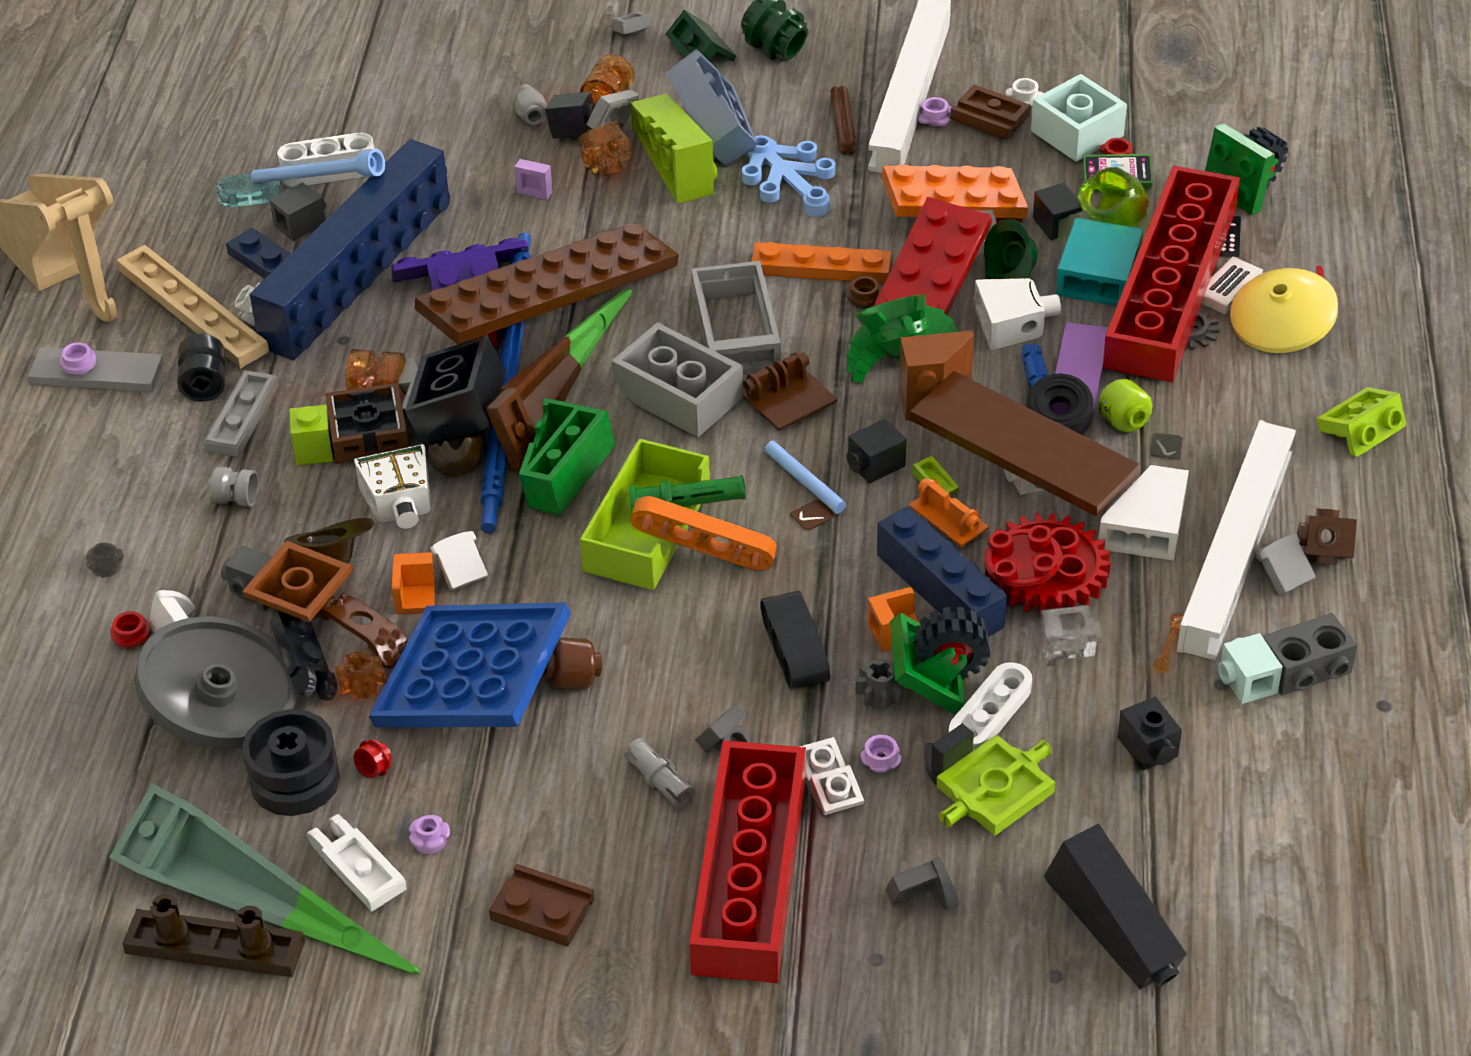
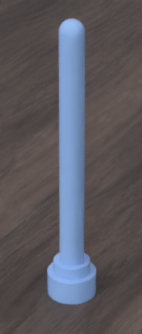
[250,149,385,183]

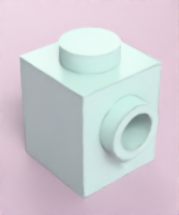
[1218,633,1283,704]

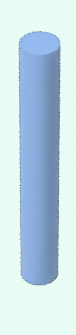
[764,441,846,514]

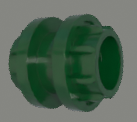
[741,0,808,60]

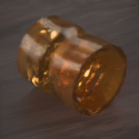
[580,54,635,104]
[346,349,406,398]

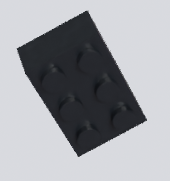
[405,335,505,447]

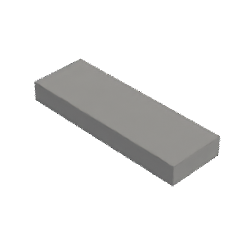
[203,370,279,457]

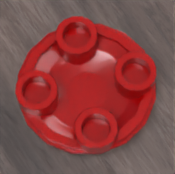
[984,525,1062,588]

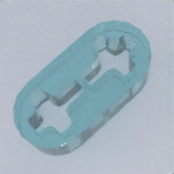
[216,173,281,207]

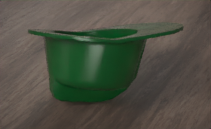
[984,219,1038,279]

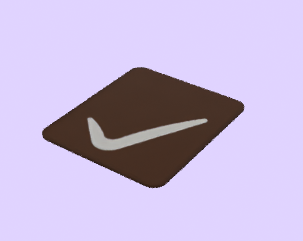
[791,499,834,530]

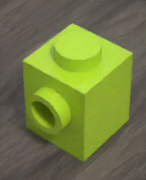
[289,405,333,466]

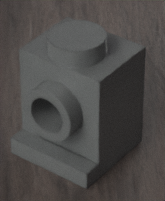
[221,545,272,612]

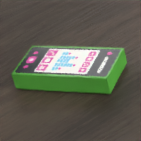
[1083,154,1153,190]

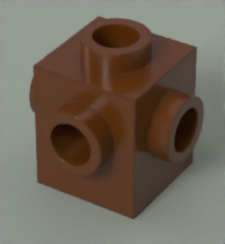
[1297,508,1357,564]

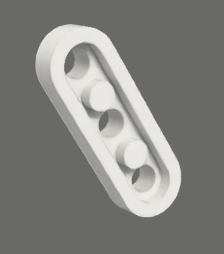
[949,663,1032,751]

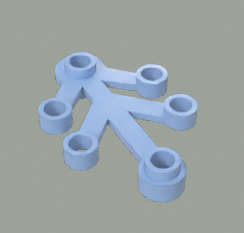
[742,135,836,217]

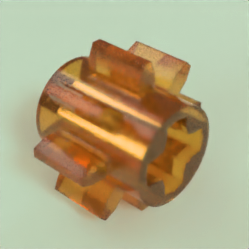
[335,650,387,700]

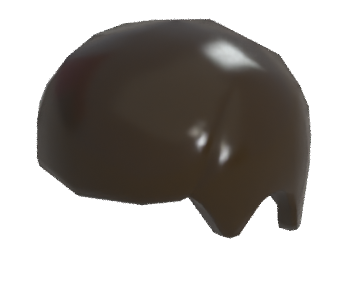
[426,436,485,476]

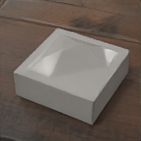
[611,11,653,35]

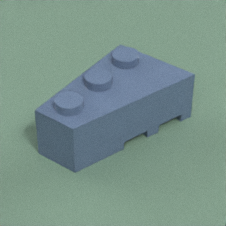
[666,49,757,167]

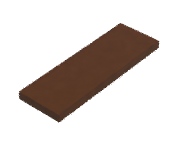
[910,371,1140,516]

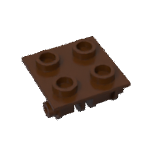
[743,352,838,431]

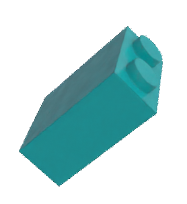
[1056,217,1143,306]

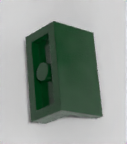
[665,10,737,61]

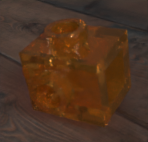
[578,121,632,176]

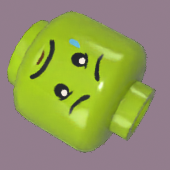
[1098,379,1153,433]

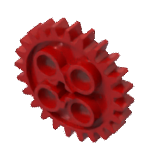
[984,513,1111,616]

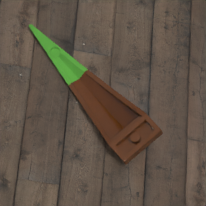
[486,289,632,471]

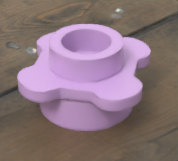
[918,97,952,127]

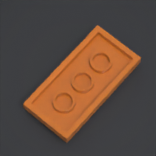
[881,164,1029,219]

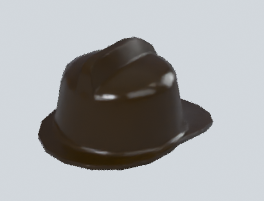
[284,518,375,564]

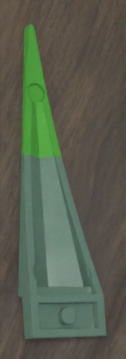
[109,783,420,974]

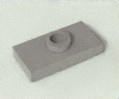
[586,89,640,131]

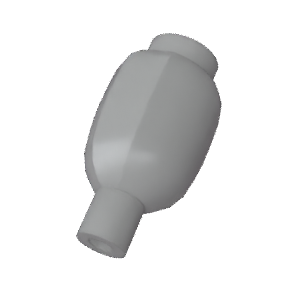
[514,84,547,125]

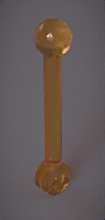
[1153,612,1184,673]

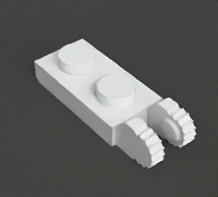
[307,814,407,912]

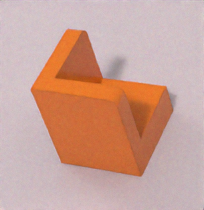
[392,552,436,614]
[867,587,919,652]

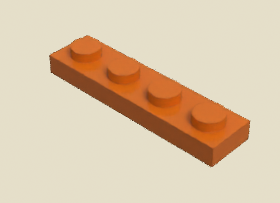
[751,242,892,284]

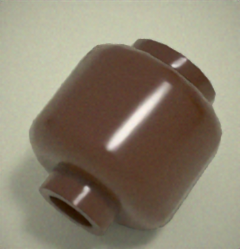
[542,637,602,690]

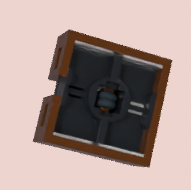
[325,382,409,464]

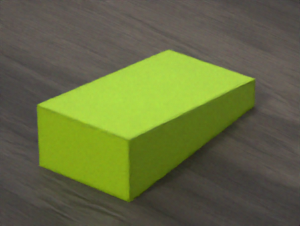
[911,456,959,496]

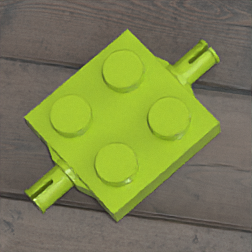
[936,734,1055,836]

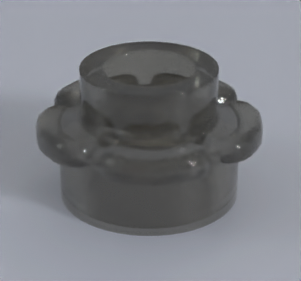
[86,542,124,578]

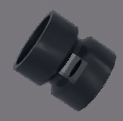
[177,334,225,402]

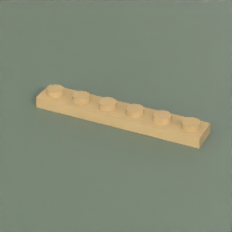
[116,245,269,369]

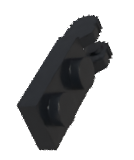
[270,611,338,701]

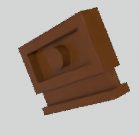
[950,85,1031,140]
[489,864,595,947]

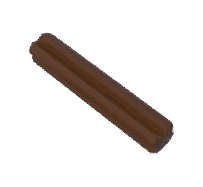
[830,85,857,155]

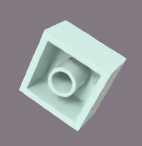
[1031,74,1127,162]

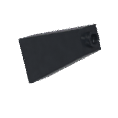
[1044,823,1187,990]

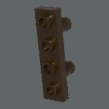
[122,894,305,977]

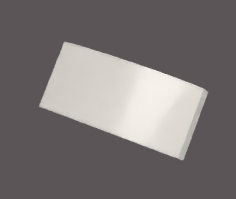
[800,737,864,815]

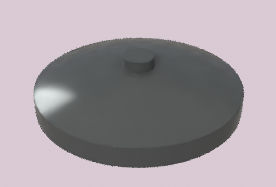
[135,616,299,749]

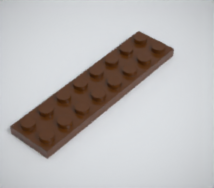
[414,222,679,344]

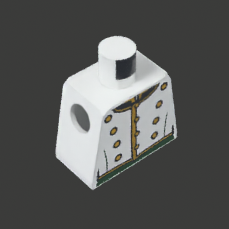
[354,444,431,529]

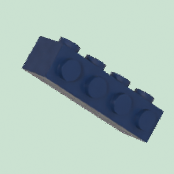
[877,506,1007,637]

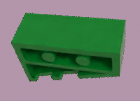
[519,398,616,515]

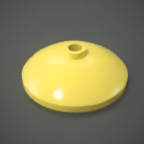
[1230,268,1338,353]

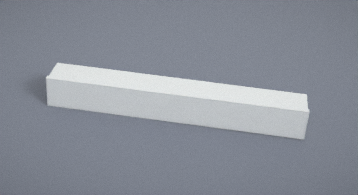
[868,0,951,173]
[1177,420,1296,661]

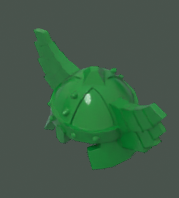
[845,294,960,382]

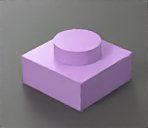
[514,159,553,200]

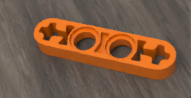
[630,496,777,571]

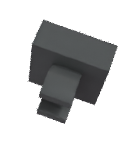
[695,703,751,754]

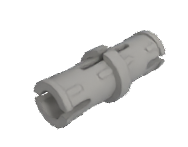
[624,738,695,809]

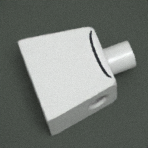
[974,278,1061,350]

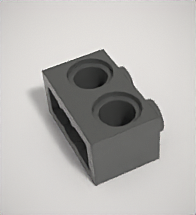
[1262,613,1357,696]

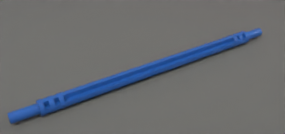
[480,233,531,533]

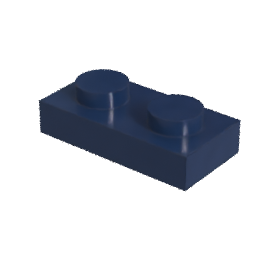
[226,228,291,279]

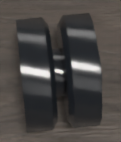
[242,709,341,816]

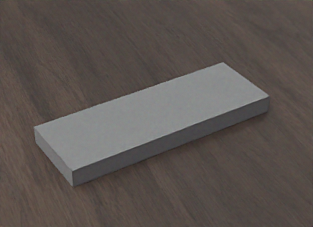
[27,347,164,392]

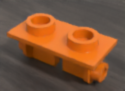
[909,478,989,548]

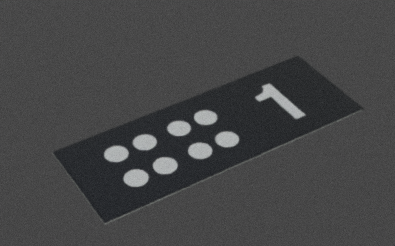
[1220,216,1241,258]

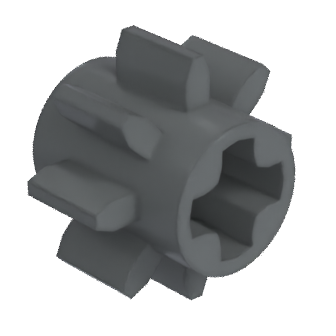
[855,659,905,709]

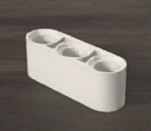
[277,133,374,187]

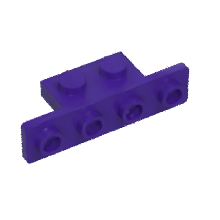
[391,238,528,291]

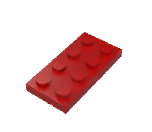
[874,197,992,316]

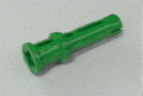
[629,475,746,512]

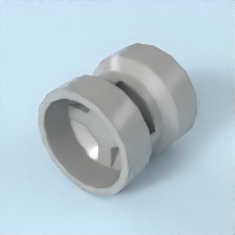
[210,466,259,507]

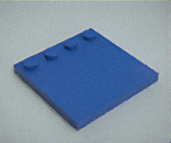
[369,602,571,727]

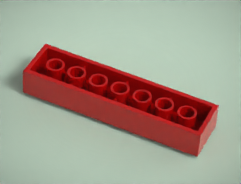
[1103,165,1240,383]

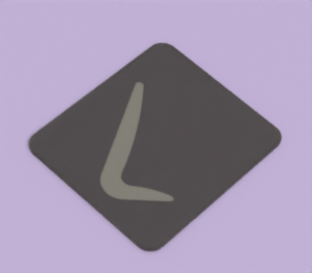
[1151,433,1183,459]

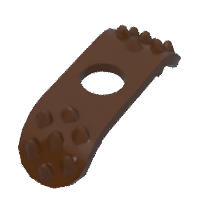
[313,593,407,669]

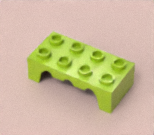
[580,439,710,591]

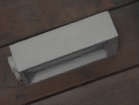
[691,261,781,374]

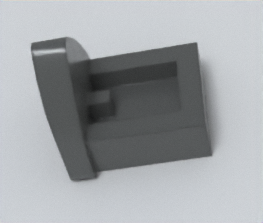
[885,857,959,910]

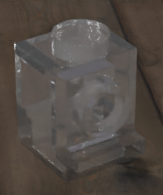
[1039,605,1102,666]

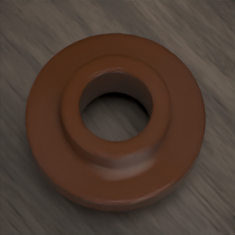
[847,276,882,308]

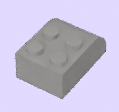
[611,322,743,437]

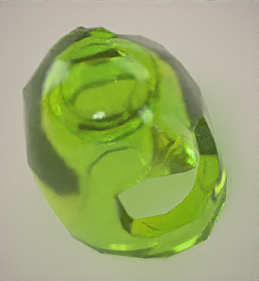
[1078,167,1150,228]

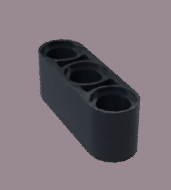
[760,590,831,690]

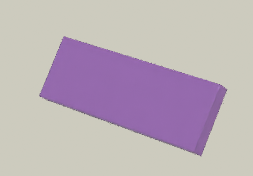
[1049,322,1108,420]

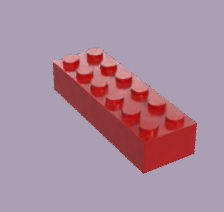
[689,740,806,983]

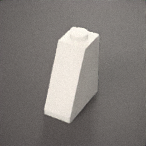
[1099,465,1189,561]

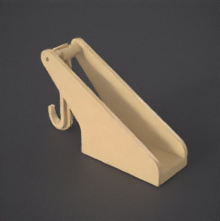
[0,173,117,322]

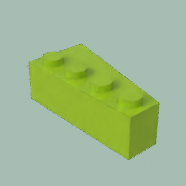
[630,93,718,204]

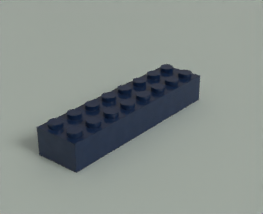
[249,139,450,361]

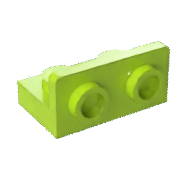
[1316,387,1406,457]

